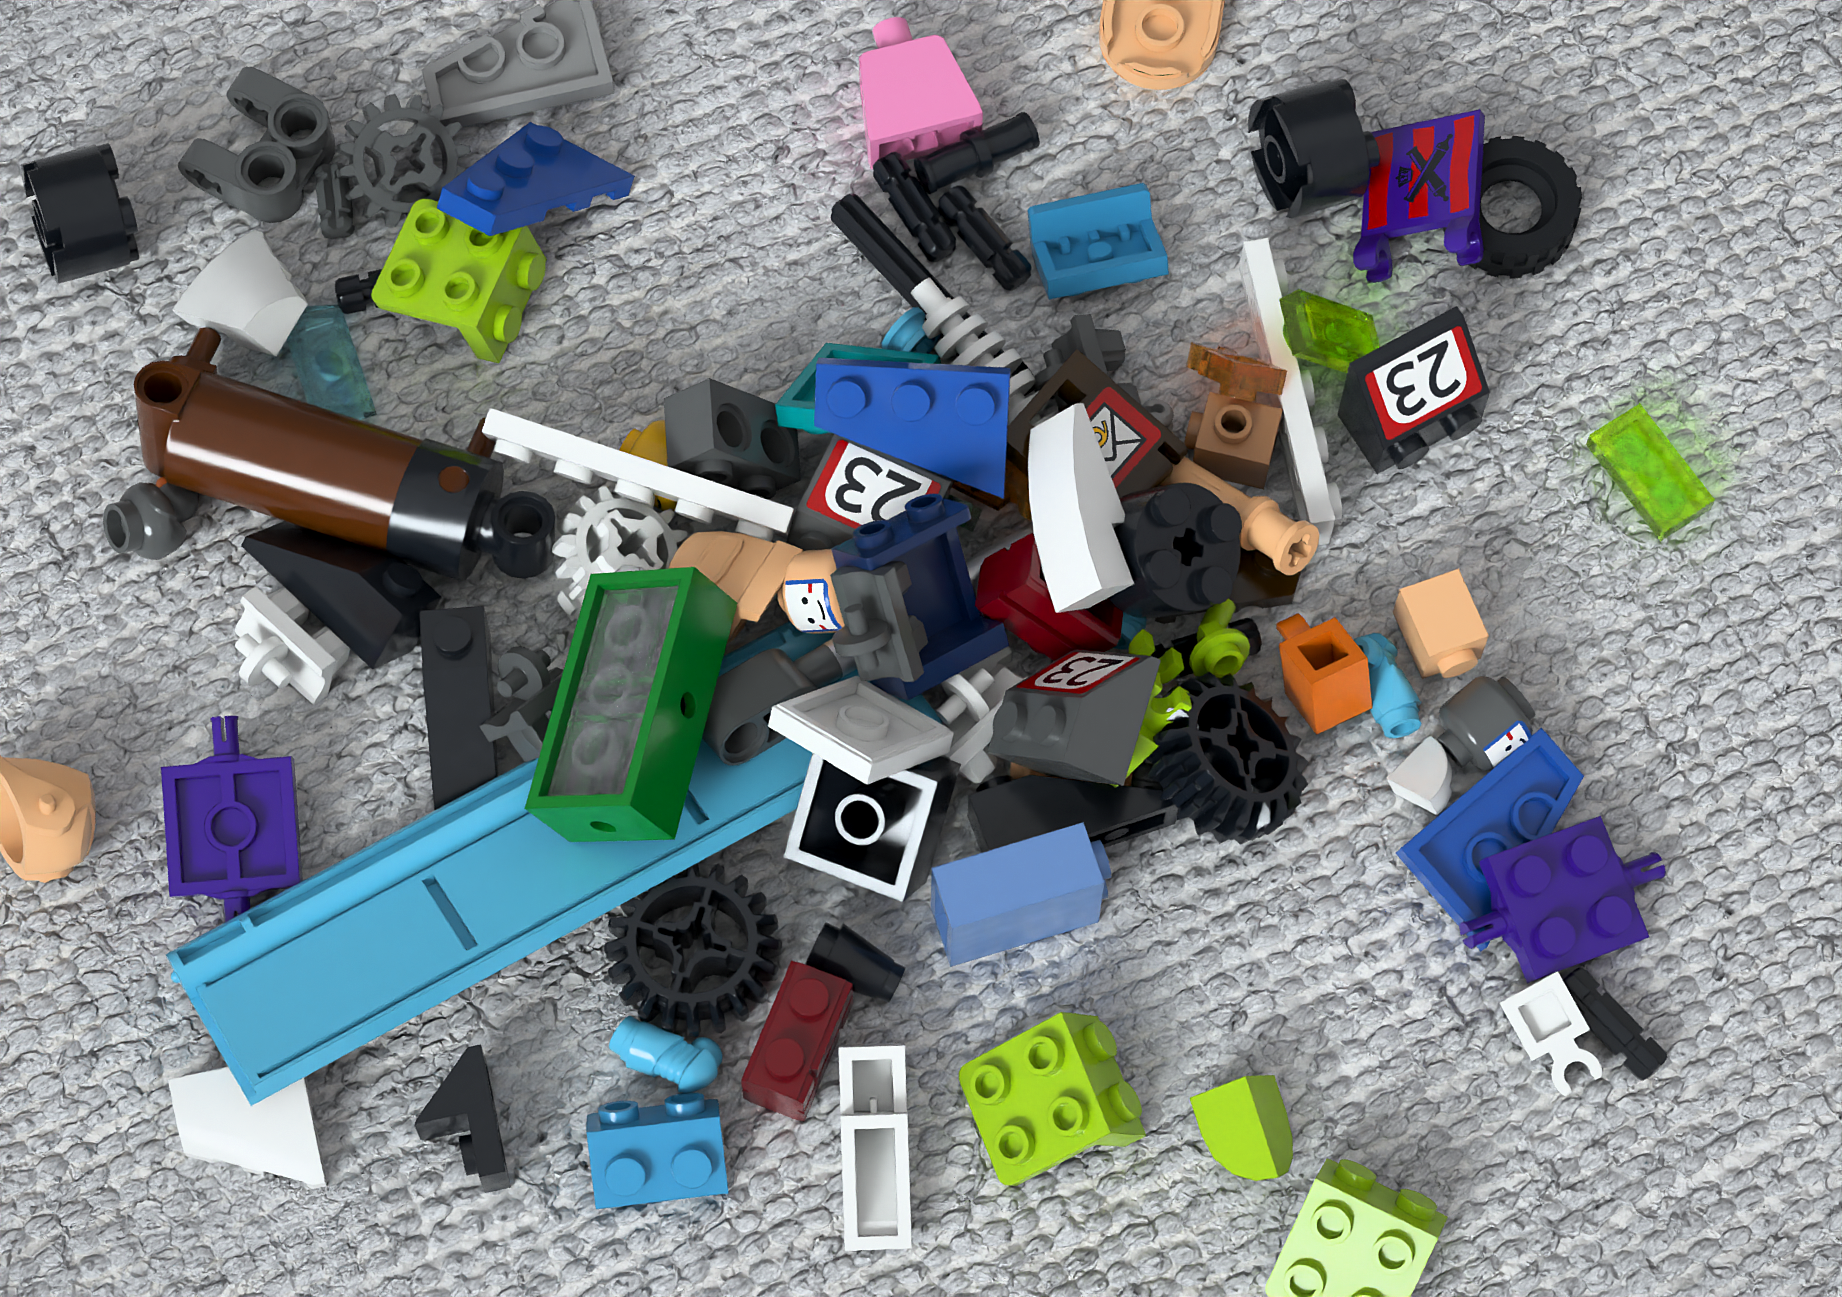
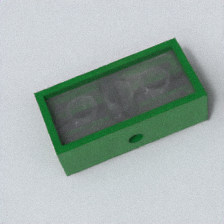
[525,567,738,842]

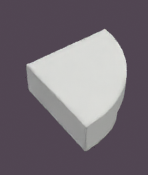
[1386,735,1452,816]

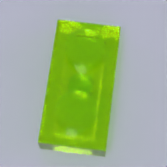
[1279,289,1380,373]
[1586,403,1715,541]

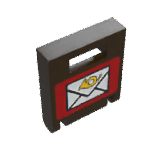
[1006,349,1188,499]

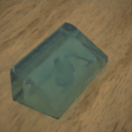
[287,305,377,420]

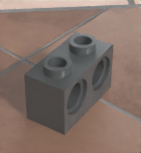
[664,378,801,500]

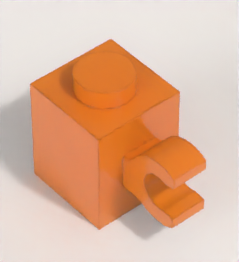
[1276,613,1372,735]

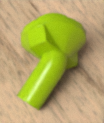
[1189,598,1250,678]

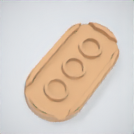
[1099,0,1225,90]

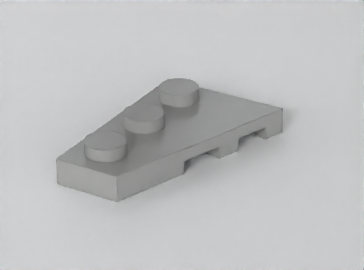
[422,0,614,127]

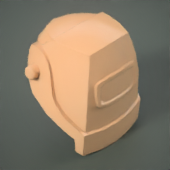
[669,531,803,643]
[0,755,96,883]

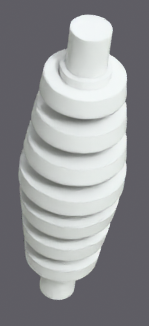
[911,278,1056,427]

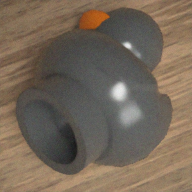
[103,477,199,560]

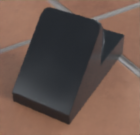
[414,1044,511,1193]

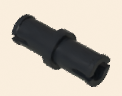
[914,112,1040,194]

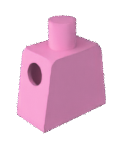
[859,17,983,169]

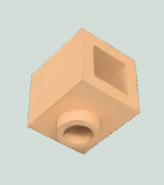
[1393,568,1489,679]

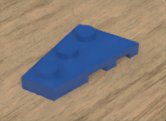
[437,122,635,236]
[814,357,1011,499]
[1396,727,1584,951]

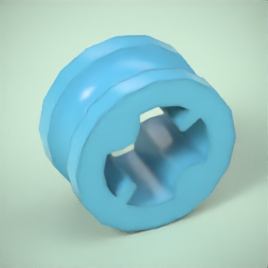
[881,307,942,354]

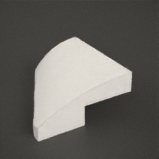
[172,230,308,356]
[168,1067,327,1189]

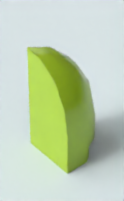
[1190,1075,1293,1181]

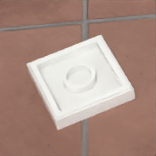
[768,676,954,785]

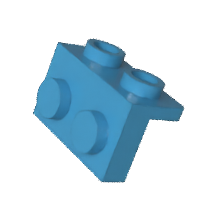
[1027,183,1169,300]
[586,1093,729,1209]

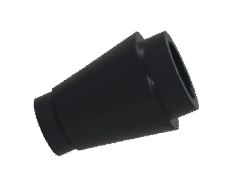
[805,922,906,1003]

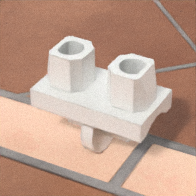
[235,586,350,706]
[935,663,1027,783]

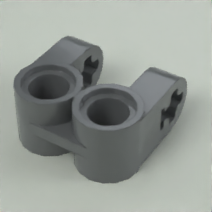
[178,66,336,223]

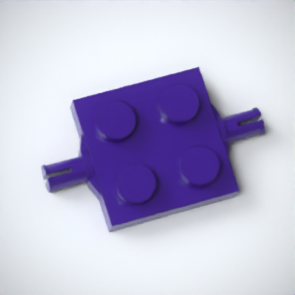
[161,716,303,922]
[1459,816,1666,984]

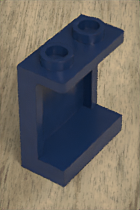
[831,494,1009,700]

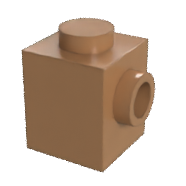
[1184,391,1283,490]

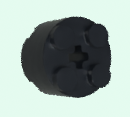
[1248,79,1380,219]
[21,143,139,284]
[1109,483,1242,619]

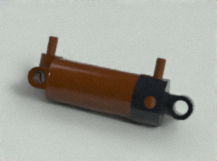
[133,327,556,581]

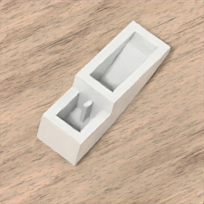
[1028,403,1134,613]
[838,1043,912,1251]

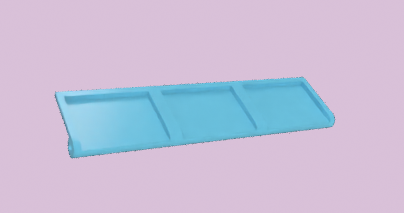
[166,621,943,1106]

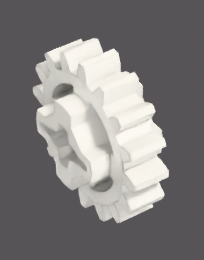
[552,486,688,600]

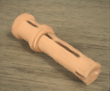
[1160,457,1320,576]

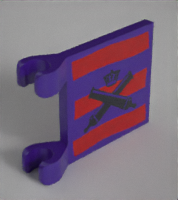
[1353,109,1485,283]

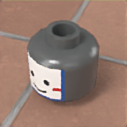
[1437,676,1536,771]

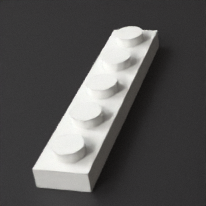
[1239,238,1342,546]
[482,408,795,542]

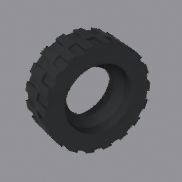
[1443,136,1582,279]

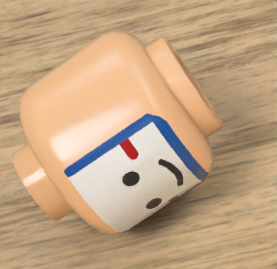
[777,549,845,634]

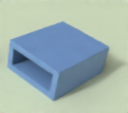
[931,822,1111,967]

